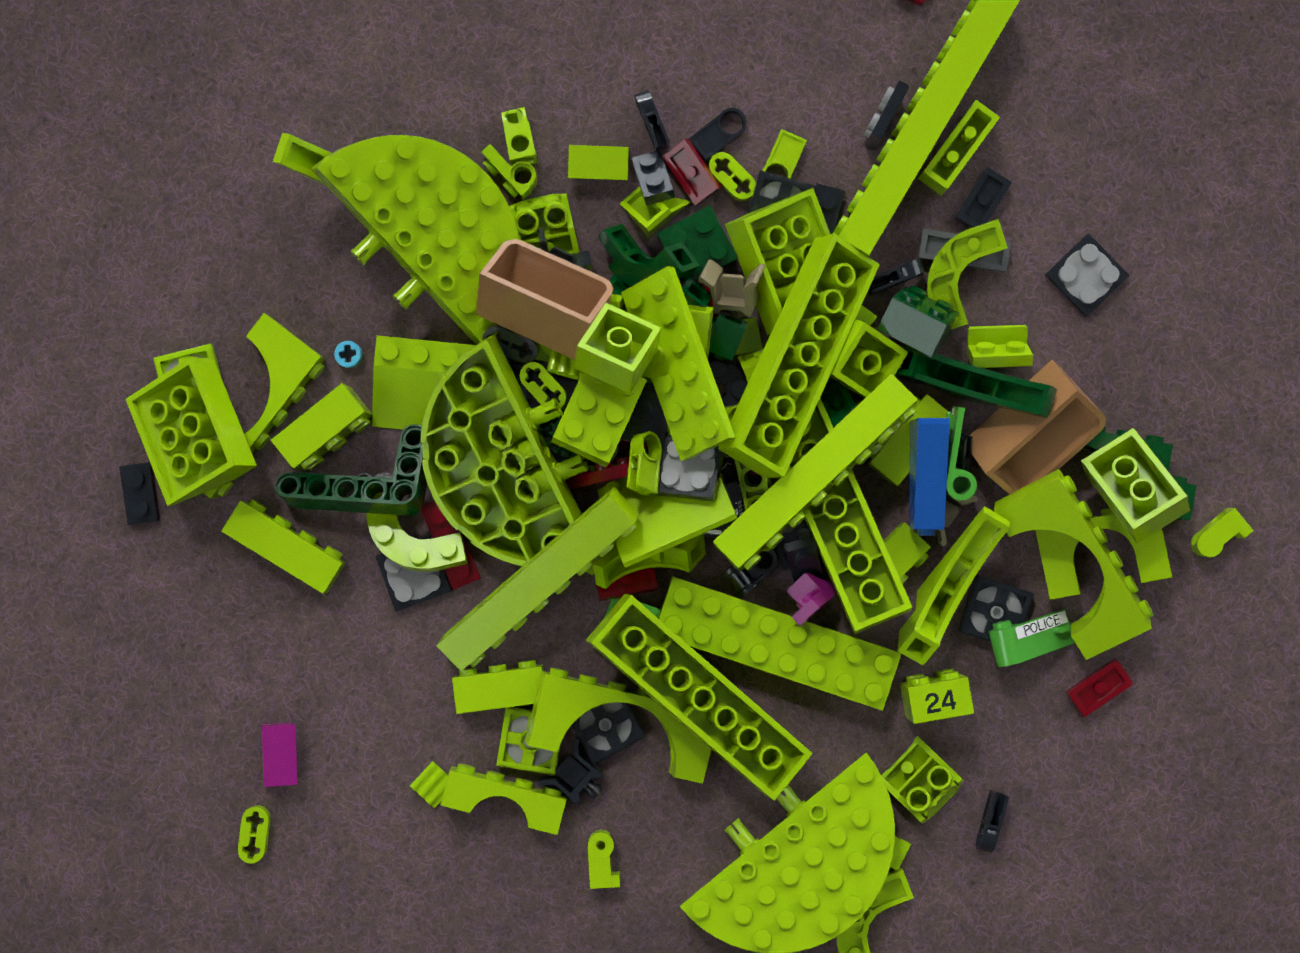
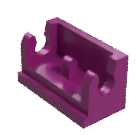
[262,723,298,787]

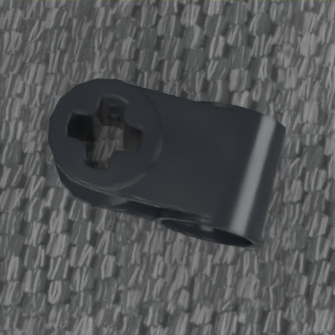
[721,550,778,598]

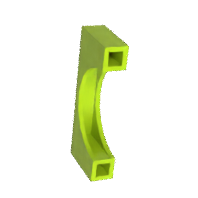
[204,313,325,499]
[994,469,1154,660]
[525,668,711,784]

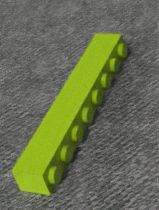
[713,374,918,572]
[436,487,639,671]

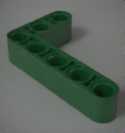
[275,424,427,516]

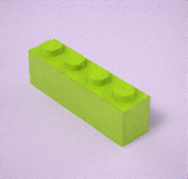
[221,499,346,594]

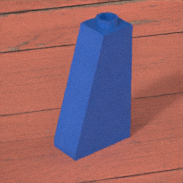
[910,418,950,536]

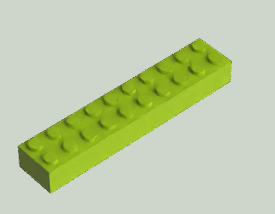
[832,0,1020,256]

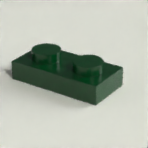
[820,379,856,428]

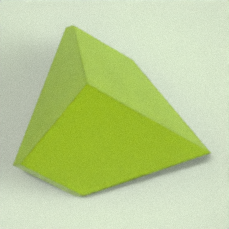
[619,186,691,238]

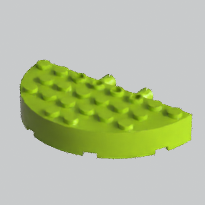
[311,135,519,345]
[421,334,594,566]
[680,753,895,953]

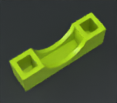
[440,763,567,835]

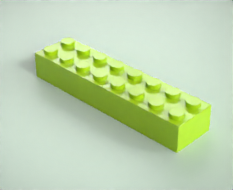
[718,233,880,478]
[787,398,913,634]
[658,576,902,711]
[585,594,813,801]

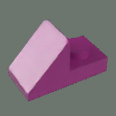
[788,573,837,626]

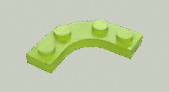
[927,219,1008,329]
[366,493,468,572]
[836,868,914,953]

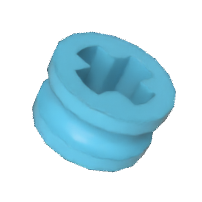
[334,341,363,368]

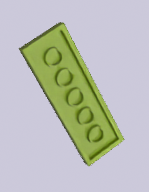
[621,266,736,461]

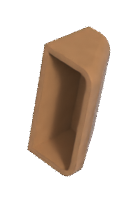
[476,239,613,360]
[970,360,1106,494]

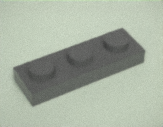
[917,228,1011,273]

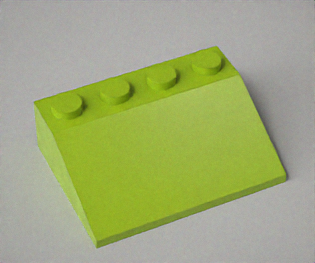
[725,188,830,335]
[372,335,475,430]
[125,356,257,506]
[597,473,737,568]

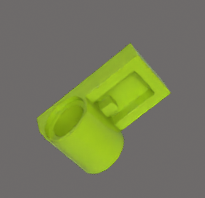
[482,144,538,200]

